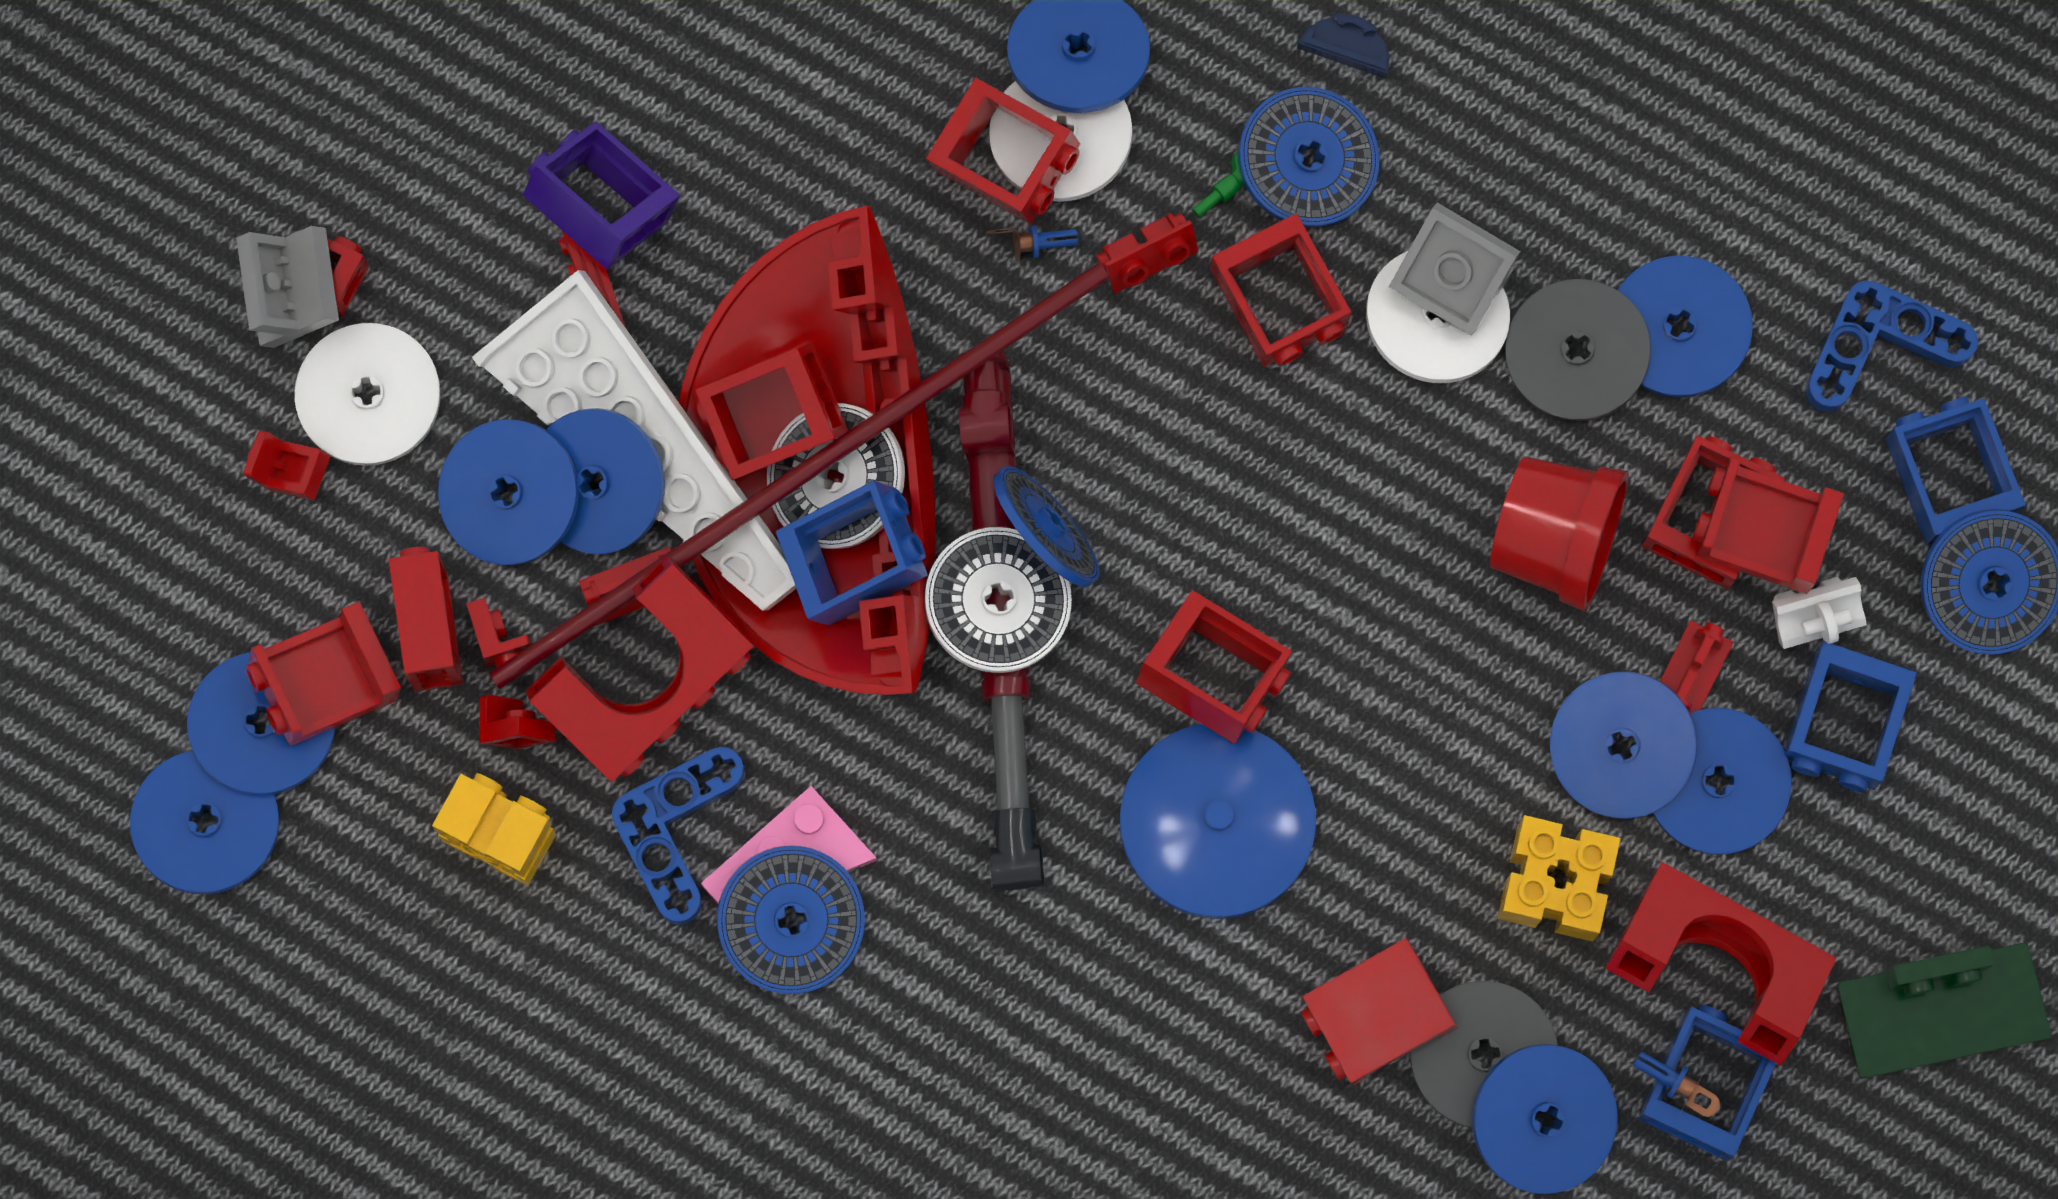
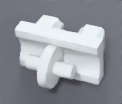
[1772,577,1867,649]

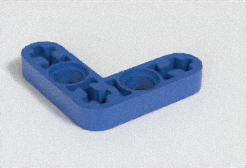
[1805,280,1978,412]
[612,747,744,925]

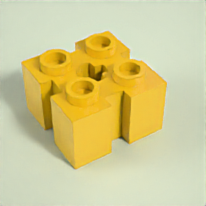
[432,773,556,886]
[1497,815,1621,942]

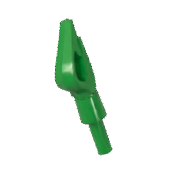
[1191,152,1244,218]

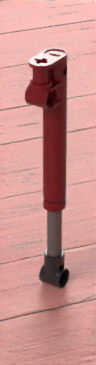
[957,352,1044,891]

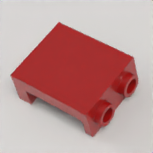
[1692,456,1844,594]
[245,601,401,746]
[1301,938,1458,1086]

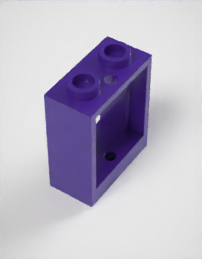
[522,121,680,270]

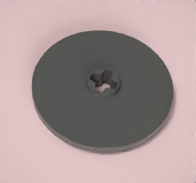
[1506,279,1650,421]
[1410,981,1558,1129]

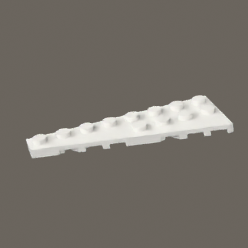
[472,270,796,611]

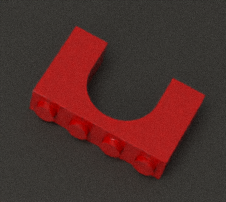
[526,555,754,782]
[1605,862,1836,1066]

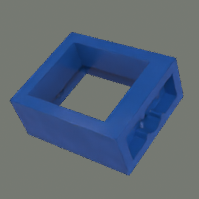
[1885,397,2026,546]
[775,481,928,625]
[1784,641,1917,793]
[1637,1005,1776,1161]

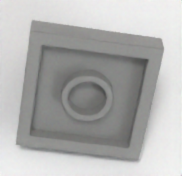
[1389,202,1521,336]
[236,226,339,348]

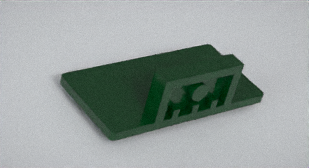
[1836,943,2051,1079]

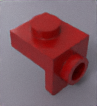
[244,431,331,501]

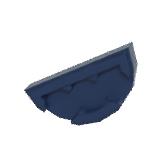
[1297,13,1390,78]

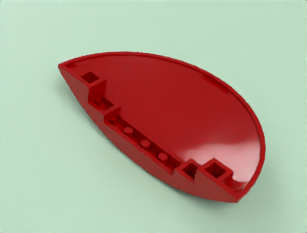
[678,206,936,695]

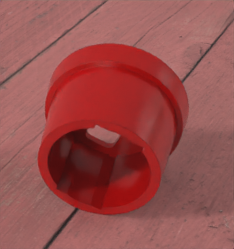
[1490,456,1629,612]

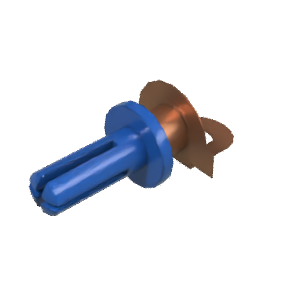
[986,225,1079,262]
[1634,1052,1720,1117]

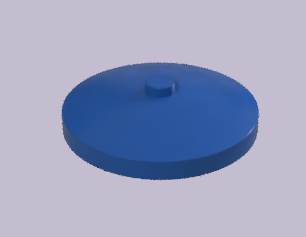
[1119,724,1316,919]

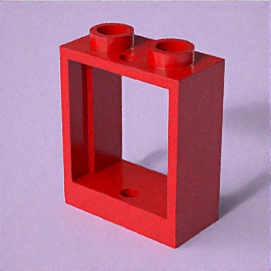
[926,78,1081,225]
[1210,213,1352,367]
[695,342,848,480]
[1642,435,1785,590]
[389,547,463,692]
[1135,590,1292,744]

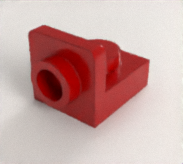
[327,236,369,318]
[466,598,531,668]
[480,695,556,750]

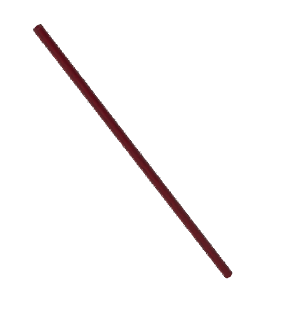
[489,262,1110,689]

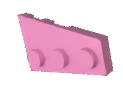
[701,786,877,904]

